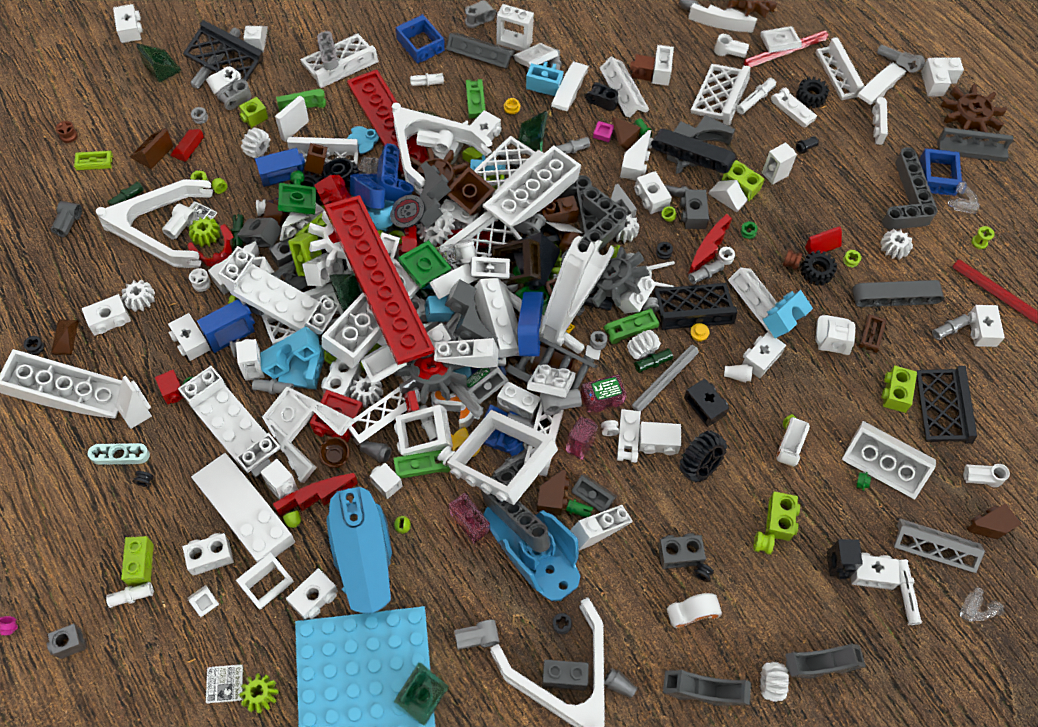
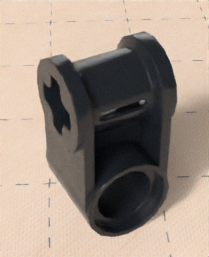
[585,82,618,111]

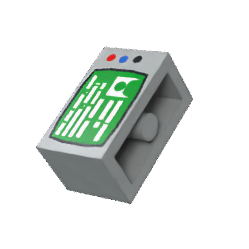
[463,367,509,404]

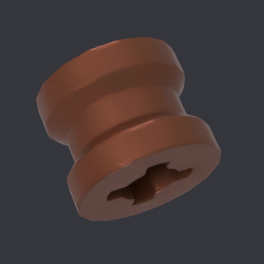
[56,121,78,143]
[782,249,803,270]

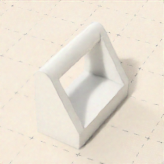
[361,344,408,385]
[236,552,294,610]

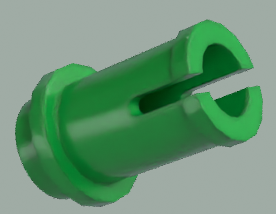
[634,118,652,138]
[566,499,593,518]

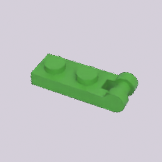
[466,79,485,118]
[276,89,326,111]
[603,308,659,344]
[393,450,451,479]

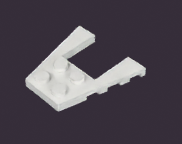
[262,387,354,483]

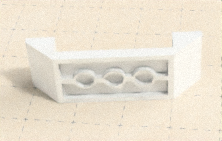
[218,246,340,334]
[178,366,281,473]

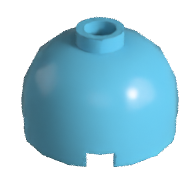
[365,200,395,232]

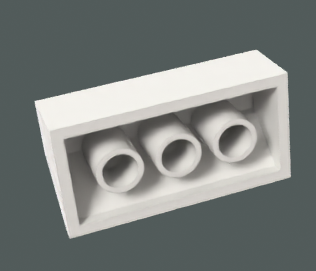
[474,278,519,358]
[842,421,936,499]

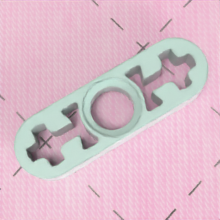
[88,443,150,465]

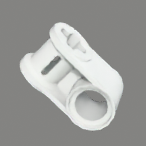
[206,67,241,96]
[454,240,477,263]

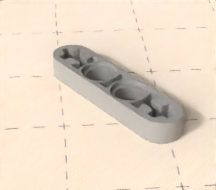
[317,31,339,70]

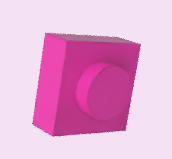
[593,121,614,142]

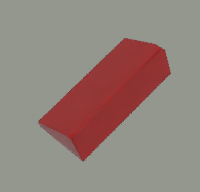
[170,129,204,162]
[805,226,842,254]

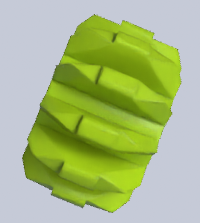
[189,216,221,247]
[239,673,278,714]

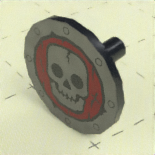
[390,195,425,229]

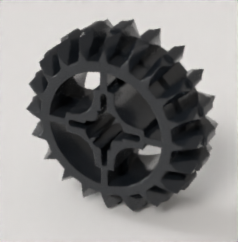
[679,430,727,483]

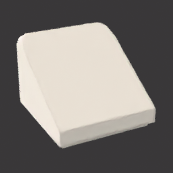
[188,585,219,617]

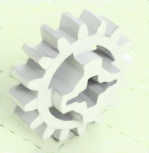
[417,207,455,247]

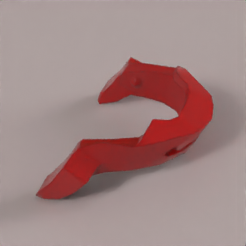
[187,224,233,267]

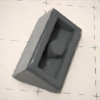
[571,474,617,512]

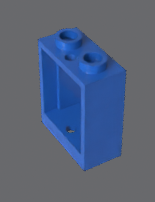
[395,15,445,64]
[255,148,305,187]
[919,149,962,196]
[197,299,255,353]

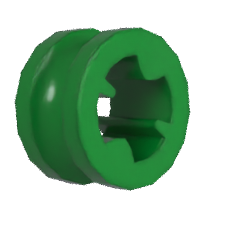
[741,221,758,239]

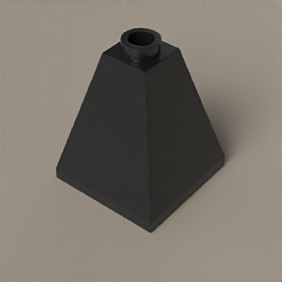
[510,232,560,290]

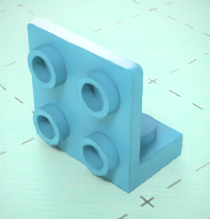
[278,345,325,390]

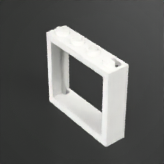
[447,410,558,505]

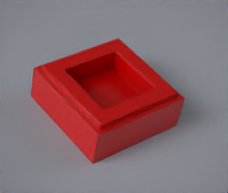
[404,390,419,413]

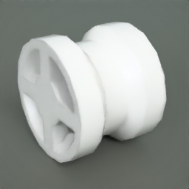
[189,268,211,292]

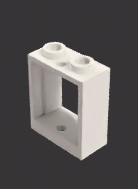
[496,4,534,51]
[394,405,453,456]

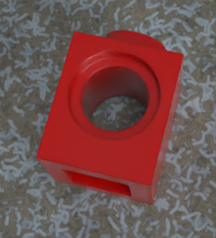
[155,370,184,405]

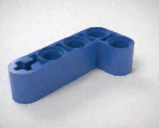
[376,143,414,202]
[350,174,385,209]
[518,292,544,356]

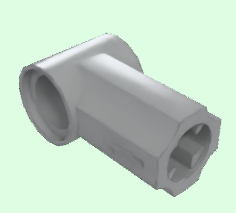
[540,389,582,415]
[454,620,500,650]

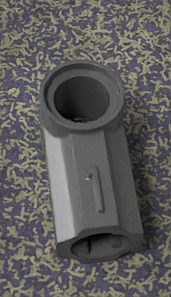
[51,201,82,237]

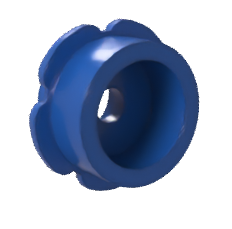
[506,438,525,456]

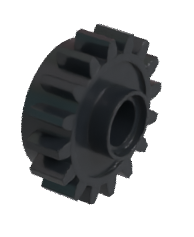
[320,158,359,187]

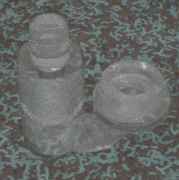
[948,181,979,214]
[959,587,1004,622]

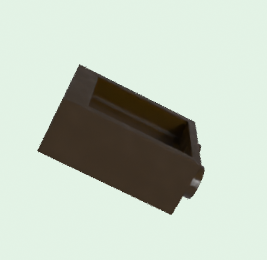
[491,239,541,286]

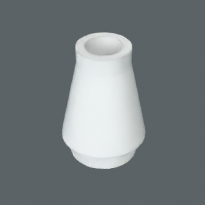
[724,364,753,383]

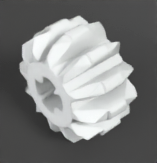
[241,127,271,158]
[614,214,639,243]
[880,229,913,260]
[121,280,155,312]
[627,330,661,360]
[350,375,383,408]
[760,662,789,701]

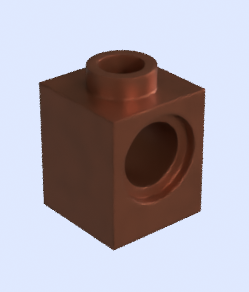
[630,54,655,81]

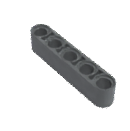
[852,280,945,307]

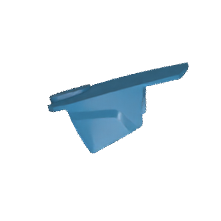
[327,487,392,613]
[483,507,580,601]

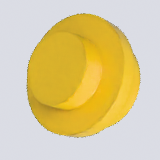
[504,98,520,114]
[690,323,709,342]

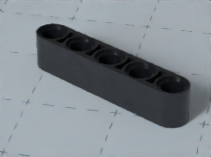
[651,128,736,174]

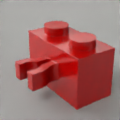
[314,175,352,205]

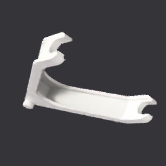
[392,103,492,195]
[96,179,213,268]
[540,236,614,347]
[490,597,605,727]

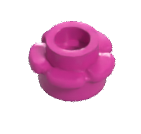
[0,616,18,635]

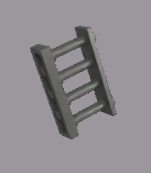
[506,332,598,390]

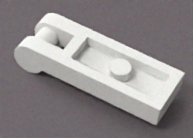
[771,88,817,128]
[872,97,888,145]
[617,409,641,463]

